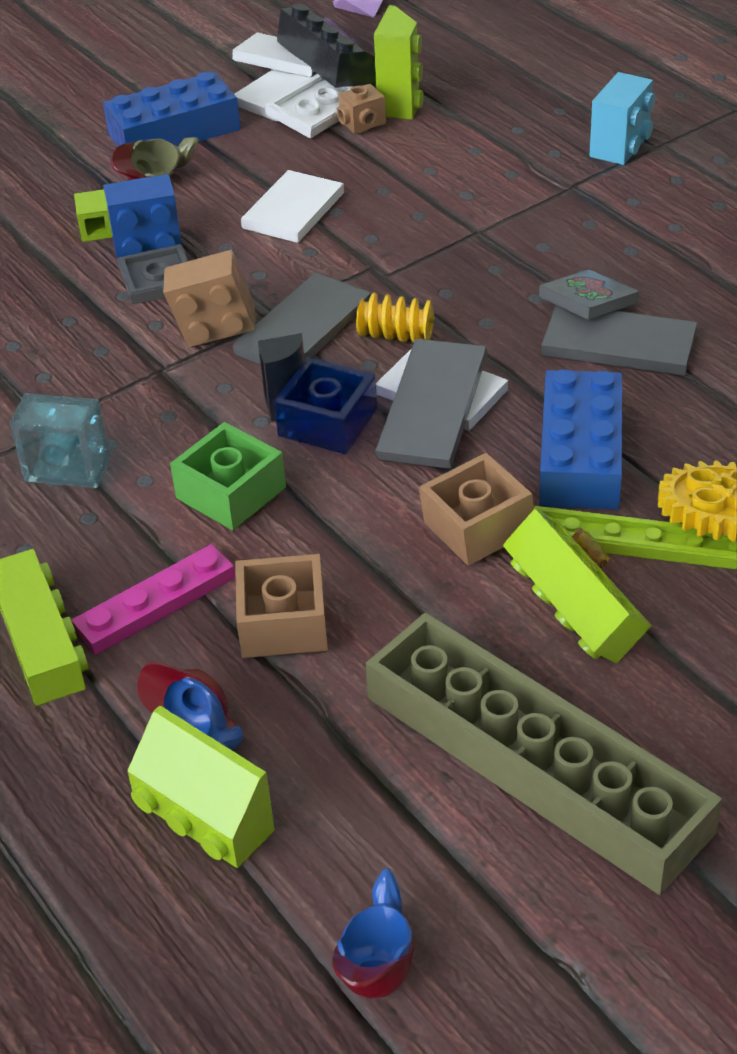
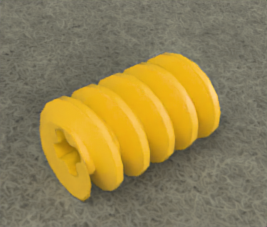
[356,292,434,343]

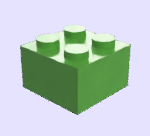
[170,422,286,531]

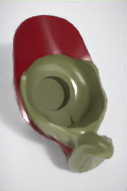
[111,137,199,180]

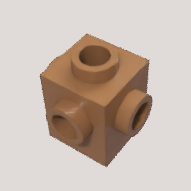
[337,84,386,134]

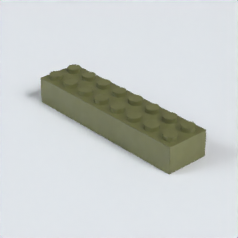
[365,612,722,895]

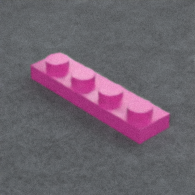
[71,544,236,655]

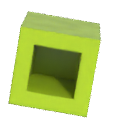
[74,189,112,242]

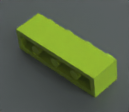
[503,508,652,664]
[0,548,89,706]

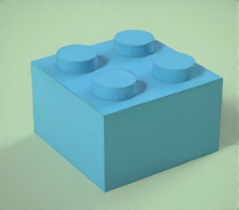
[590,72,655,165]

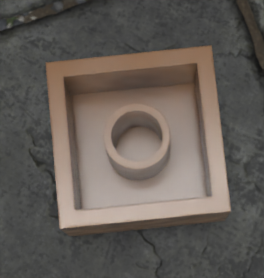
[163,249,255,347]
[419,453,534,566]
[235,554,328,658]

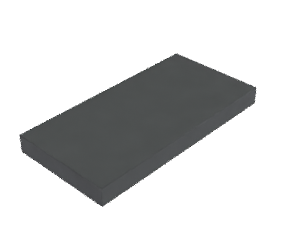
[233,272,371,364]
[541,305,697,376]
[375,339,488,469]

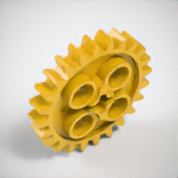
[658,460,737,542]

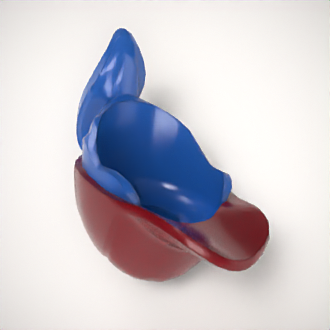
[137,661,243,751]
[332,868,415,999]

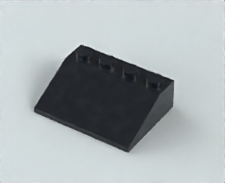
[277,4,376,88]

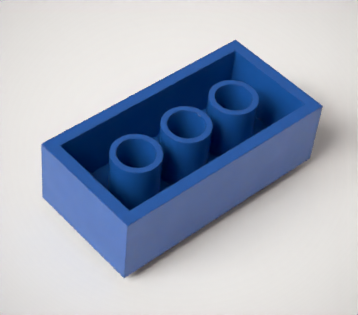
[103,71,241,147]
[539,370,622,510]

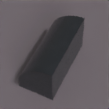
[258,333,308,422]

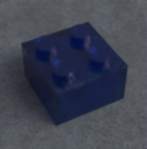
[274,357,377,454]

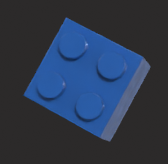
[103,174,182,258]

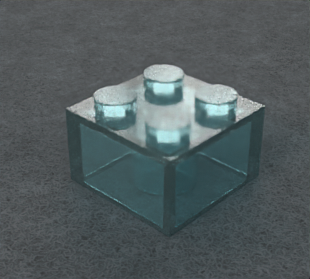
[9,393,110,488]

